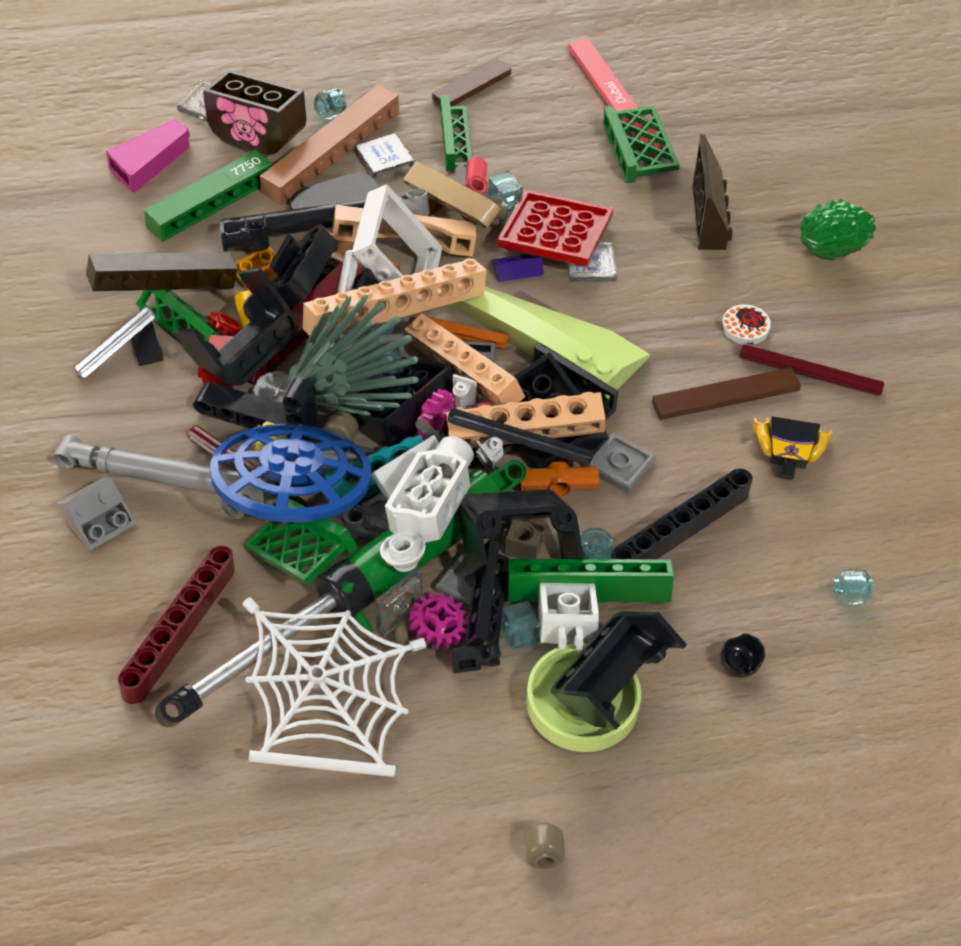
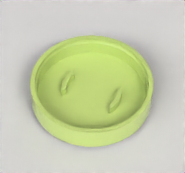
[526,643,641,752]

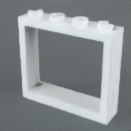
[352,184,442,283]

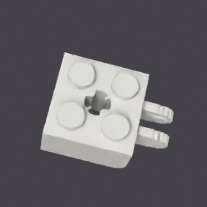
[538,583,599,650]

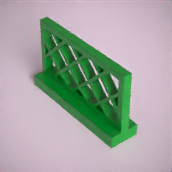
[603,106,679,183]
[244,499,358,585]

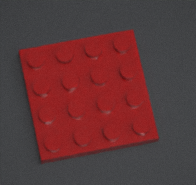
[497,190,613,267]

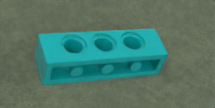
[323,435,423,502]

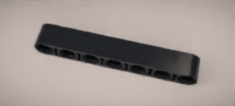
[611,468,753,560]

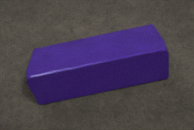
[492,254,544,282]

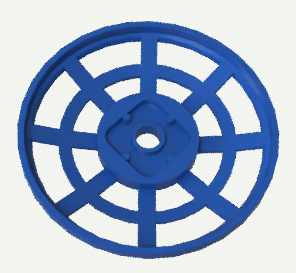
[210,424,371,523]

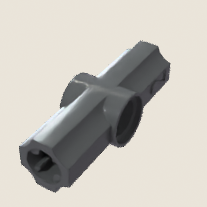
[317,500,389,540]

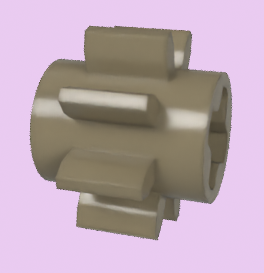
[491,196,508,225]

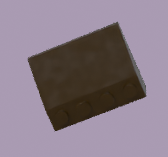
[692,134,732,250]

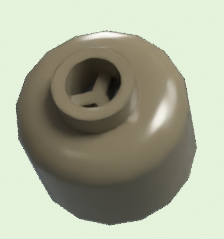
[322,411,359,448]
[525,822,565,870]

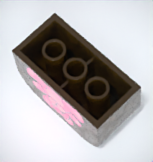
[203,69,307,154]

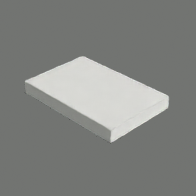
[371,435,439,501]

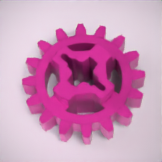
[416,389,457,441]
[408,592,468,650]

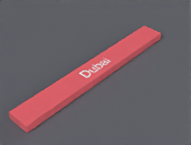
[569,39,663,155]

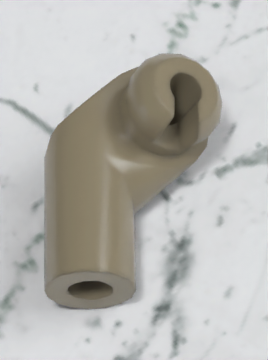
[394,619,415,655]

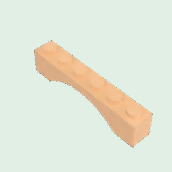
[333,205,476,257]

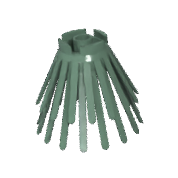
[289,295,419,415]

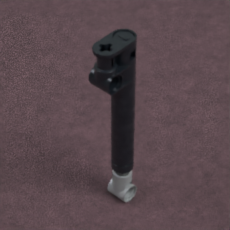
[220,189,430,252]

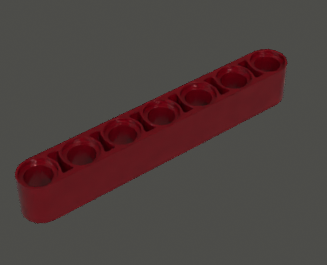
[249,261,366,384]
[118,545,235,704]

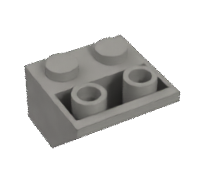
[57,478,136,550]

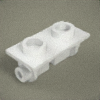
[453,374,477,409]
[476,437,504,471]

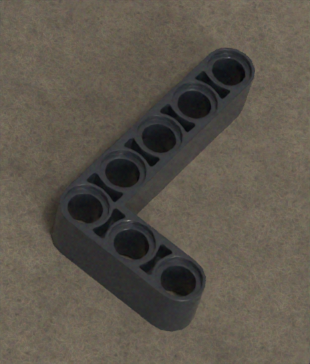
[193,378,317,440]

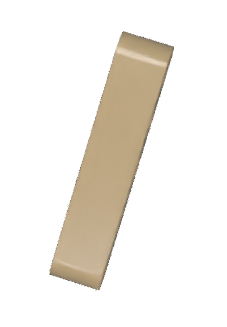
[403,161,501,229]

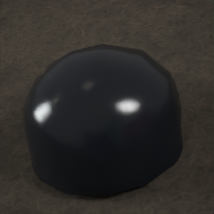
[720,633,765,678]

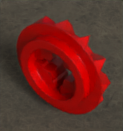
[208,312,242,337]

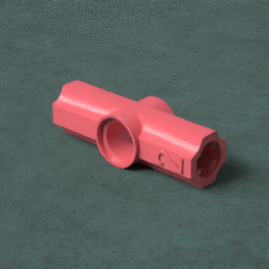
[461,156,488,222]

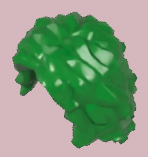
[800,199,876,260]

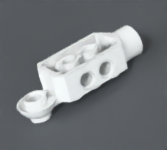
[380,436,474,572]

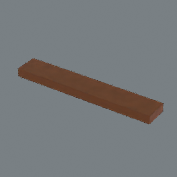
[652,367,801,420]

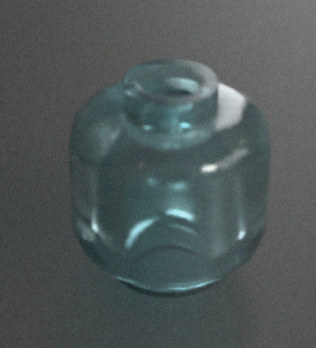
[314,87,347,119]
[833,569,874,604]

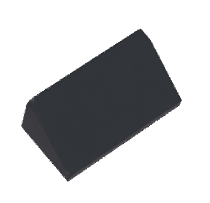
[130,321,164,366]

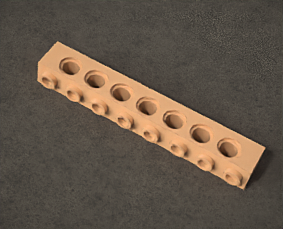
[303,258,487,340]

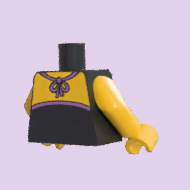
[753,416,833,480]

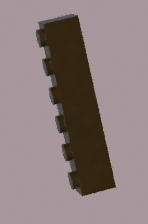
[86,252,238,291]

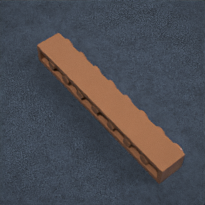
[260,84,399,205]

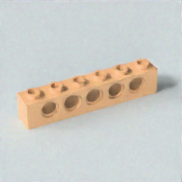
[404,313,525,405]
[446,392,605,449]

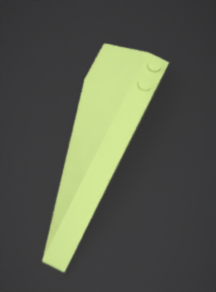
[449,287,650,399]

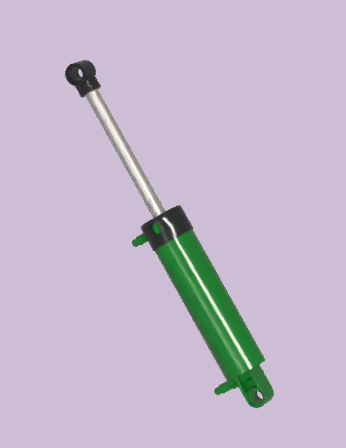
[155,460,527,727]

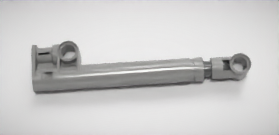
[52,435,278,521]

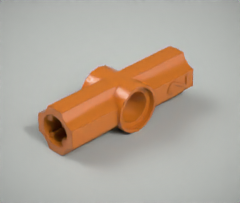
[519,462,599,496]

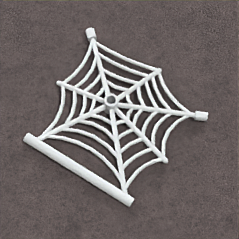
[242,597,426,777]

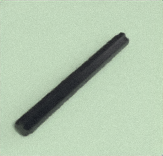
[448,408,593,465]

